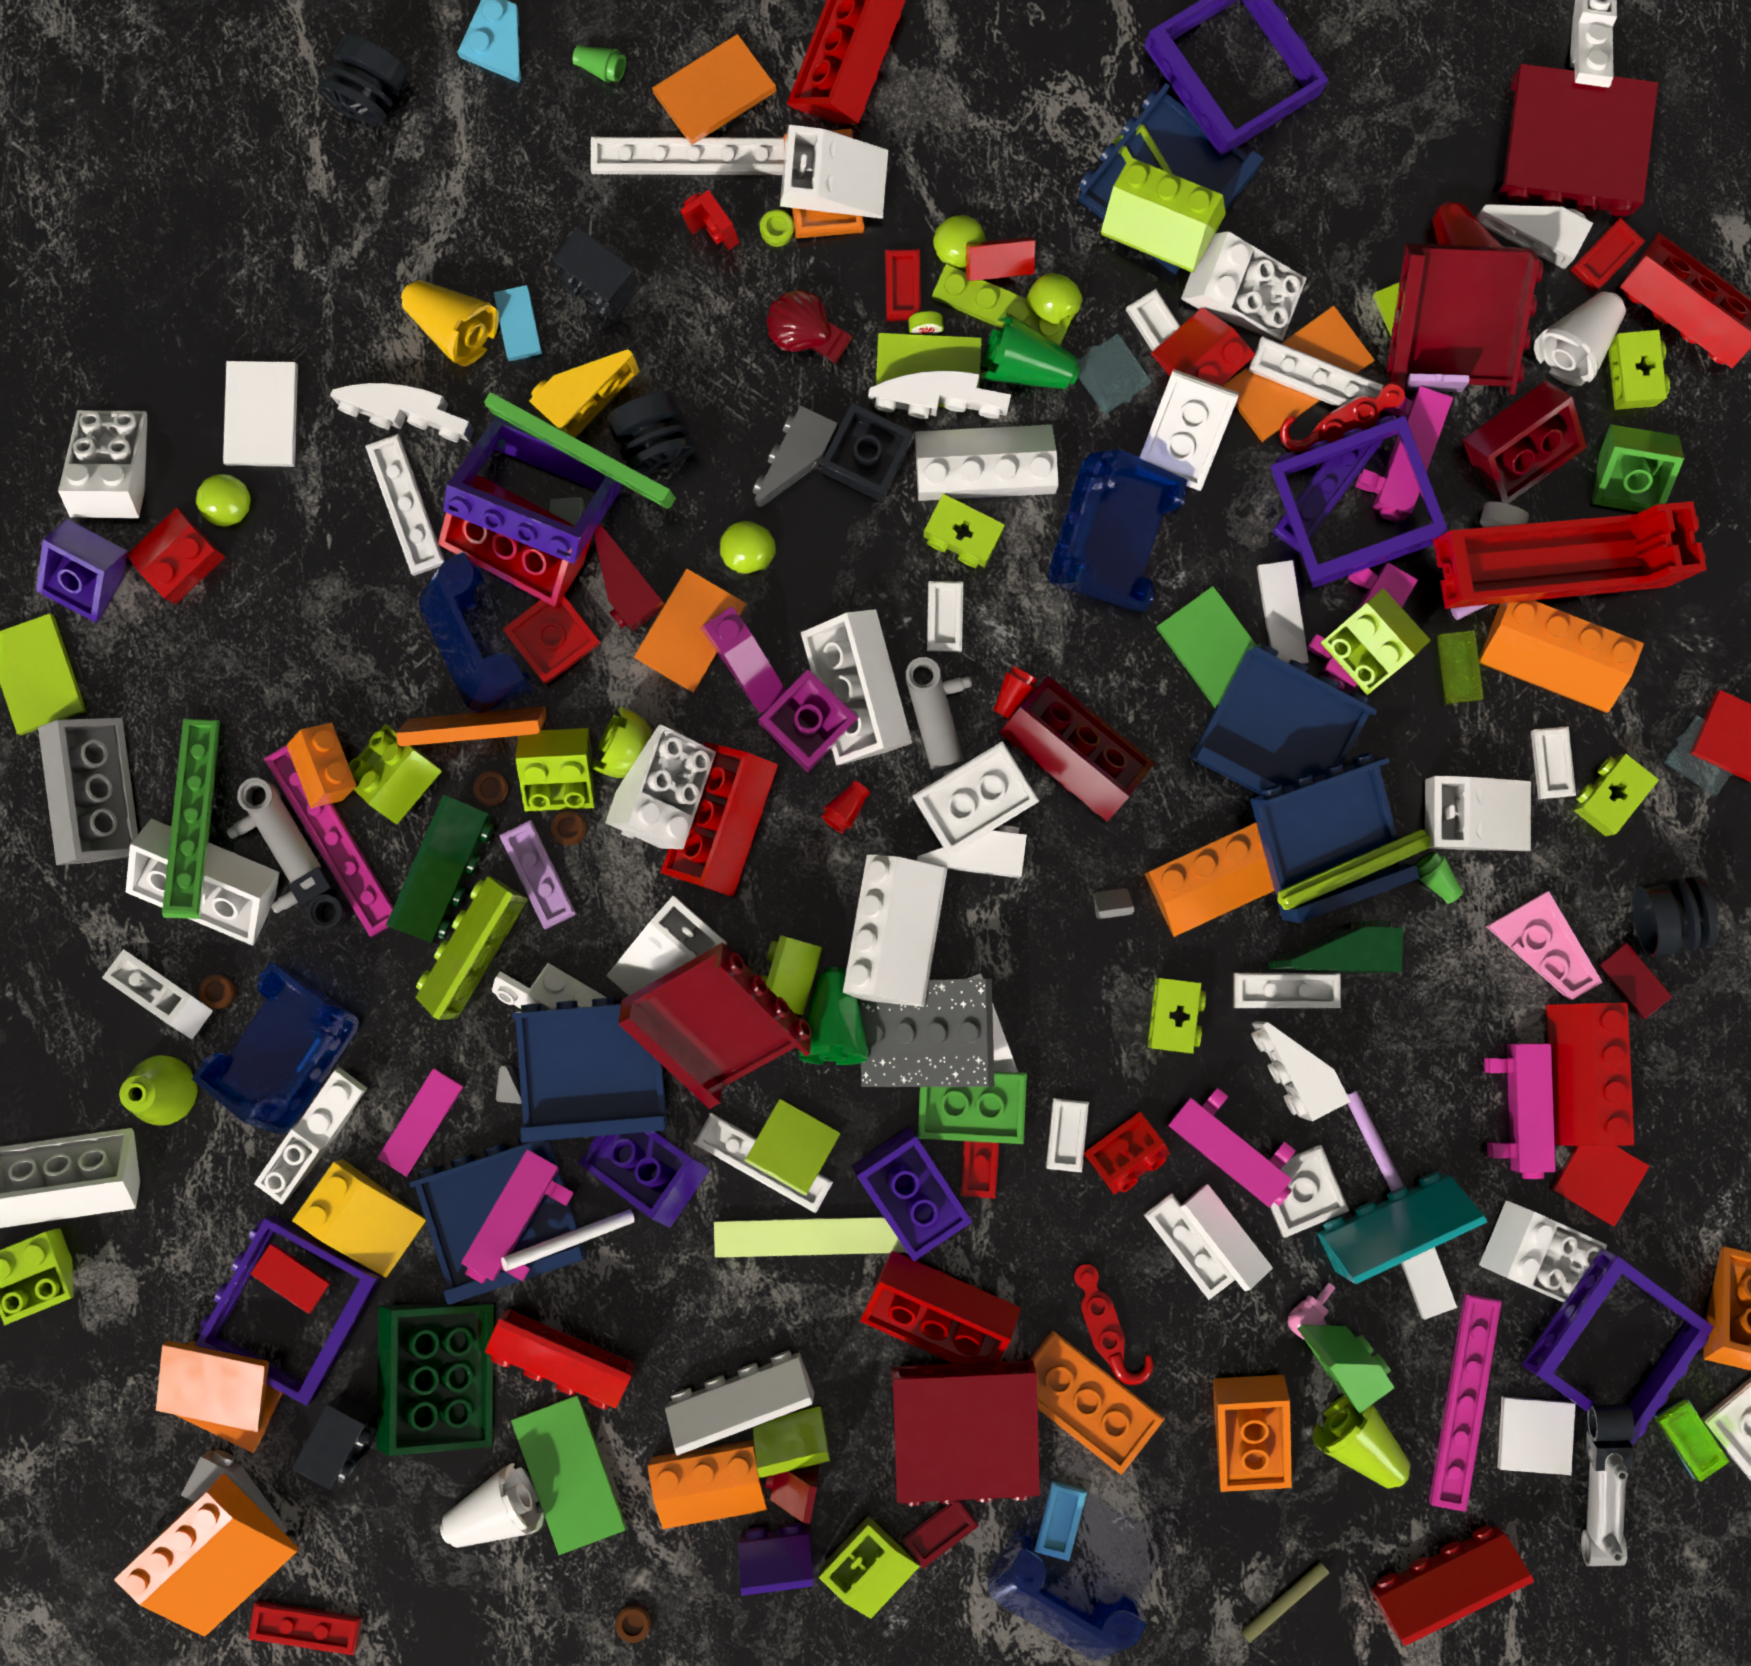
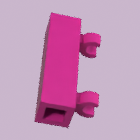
[1355,386,1453,522]
[1307,563,1418,691]
[1484,1043,1555,1179]
[1168,1088,1296,1207]
[461,1150,573,1284]

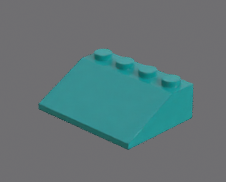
[1317,1171,1487,1284]

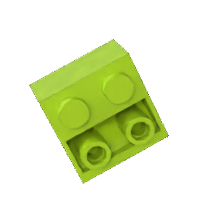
[1321,588,1431,695]
[348,723,442,825]
[516,728,594,811]
[761,935,823,1015]
[0,1228,73,1325]
[819,1515,920,1619]

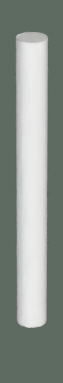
[501,1209,635,1271]

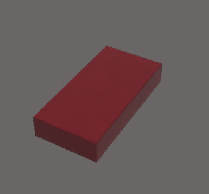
[1597,943,1672,1019]
[901,1500,979,1569]

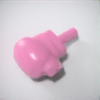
[1288,1283,1335,1339]

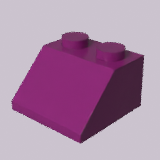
[758,669,858,773]

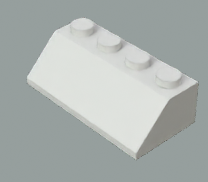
[915,425,1058,501]
[801,609,912,765]
[126,819,279,946]
[843,855,948,1007]
[0,1128,140,1228]
[665,1350,814,1455]

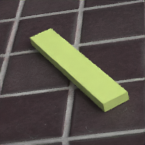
[714,1217,907,1257]

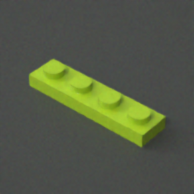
[932,264,1071,346]

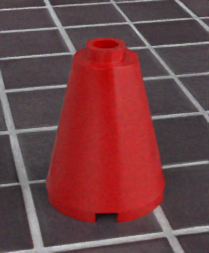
[1432,201,1502,247]

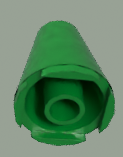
[980,312,1080,389]
[798,967,869,1065]

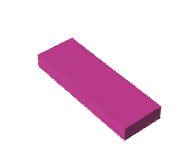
[377,1068,465,1177]

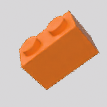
[286,723,356,808]

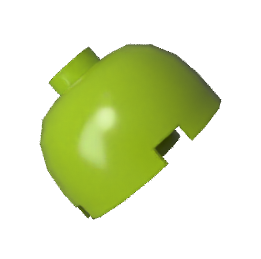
[592,707,653,778]

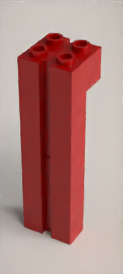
[1433,501,1707,609]

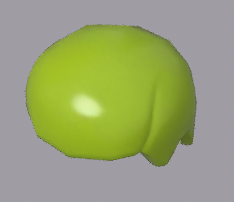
[933,215,987,271]
[1026,273,1083,324]
[196,474,251,527]
[720,521,775,574]

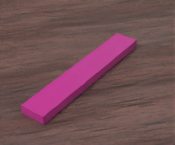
[264,746,394,937]
[1429,1293,1502,1512]

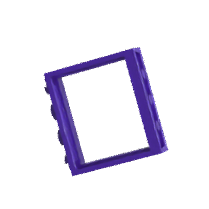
[1144,0,1329,157]
[1270,415,1448,588]
[443,416,625,564]
[195,1215,383,1406]
[1521,1248,1714,1444]

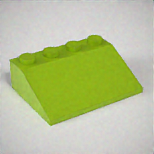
[415,876,529,1020]

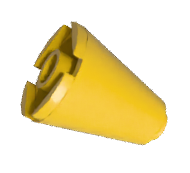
[401,280,499,366]

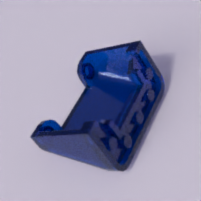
[1048,449,1188,611]
[419,552,536,713]
[192,961,359,1134]
[988,1529,1148,1661]

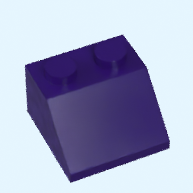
[36,519,128,623]
[738,1523,815,1596]

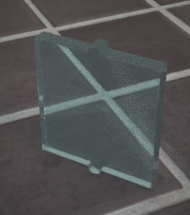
[1076,334,1152,415]
[1664,715,1734,796]

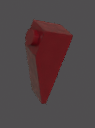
[594,524,664,632]
[765,1465,820,1524]

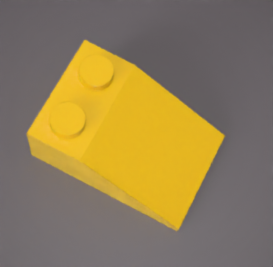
[529,349,640,438]
[292,1159,426,1278]

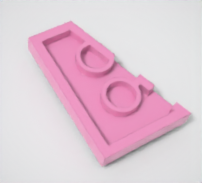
[1485,891,1603,1000]

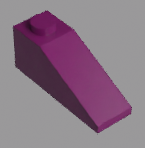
[700,606,786,714]

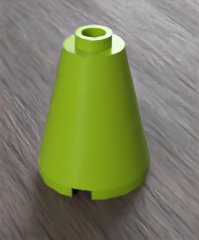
[119,1055,198,1126]
[1313,1395,1411,1489]

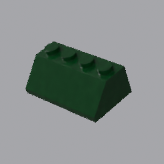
[386,794,495,943]

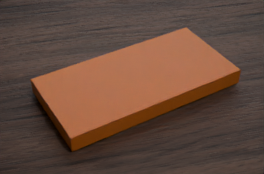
[1222,306,1375,443]
[396,706,547,746]
[1029,1329,1165,1475]

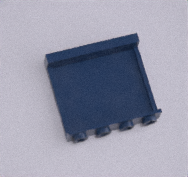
[1078,84,1264,275]
[1190,643,1377,795]
[1250,753,1420,923]
[512,996,667,1142]
[409,1138,587,1305]

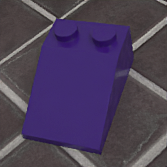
[851,1127,972,1262]
[578,1131,710,1228]

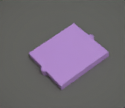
[1404,374,1469,392]

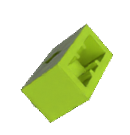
[1608,330,1670,410]
[923,494,1005,568]
[1573,754,1659,836]
[1147,978,1206,1053]

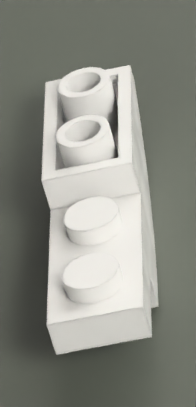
[1570,0,1617,88]
[868,371,1011,419]
[330,383,475,442]
[254,1067,367,1204]

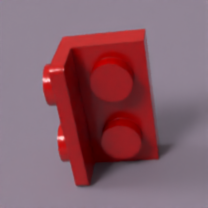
[680,190,739,251]
[1084,1112,1170,1195]

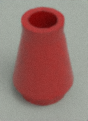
[993,666,1038,719]
[821,781,870,834]

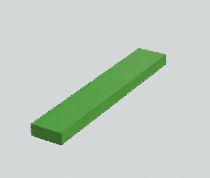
[484,392,676,509]
[162,719,220,919]

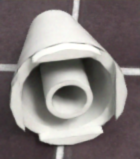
[1534,292,1626,386]
[440,1463,544,1548]

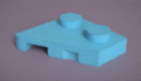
[457,0,521,83]

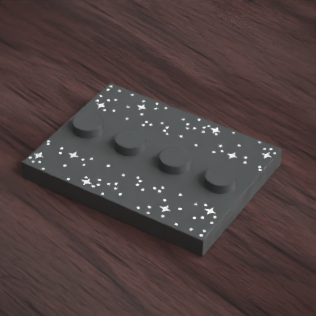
[859,979,995,1087]

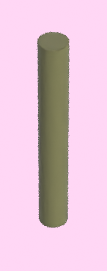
[1240,1562,1330,1643]

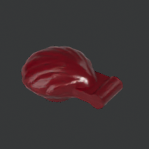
[766,289,853,363]

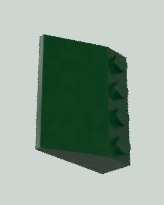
[1268,920,1403,973]
[376,1303,494,1456]

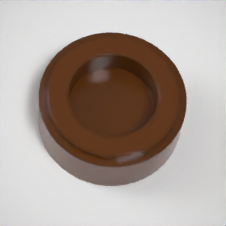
[473,771,509,806]
[551,811,587,846]
[198,974,236,1009]
[615,1604,652,1643]

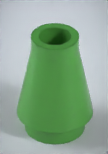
[572,44,626,83]
[1415,851,1464,904]

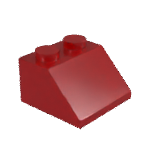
[1150,307,1256,386]
[127,507,225,605]

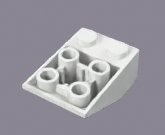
[780,125,888,218]
[1181,231,1306,342]
[58,410,147,518]
[605,725,716,849]
[1425,776,1531,851]
[606,896,728,996]
[1251,1021,1351,1121]
[1479,1200,1607,1302]

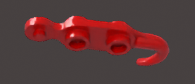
[1279,382,1405,453]
[1074,1264,1154,1385]

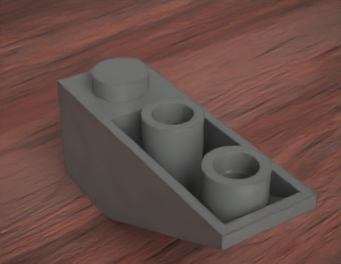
[752,405,838,507]

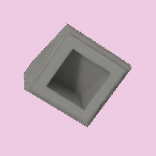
[549,497,585,525]
[1093,888,1134,919]
[496,1065,522,1104]

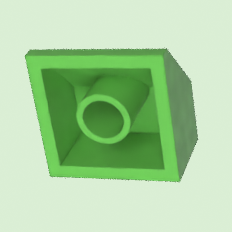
[1592,424,1684,512]
[1297,1324,1394,1413]

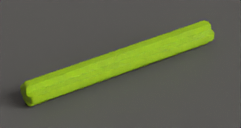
[1277,829,1430,910]

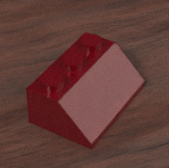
[1463,380,1587,504]

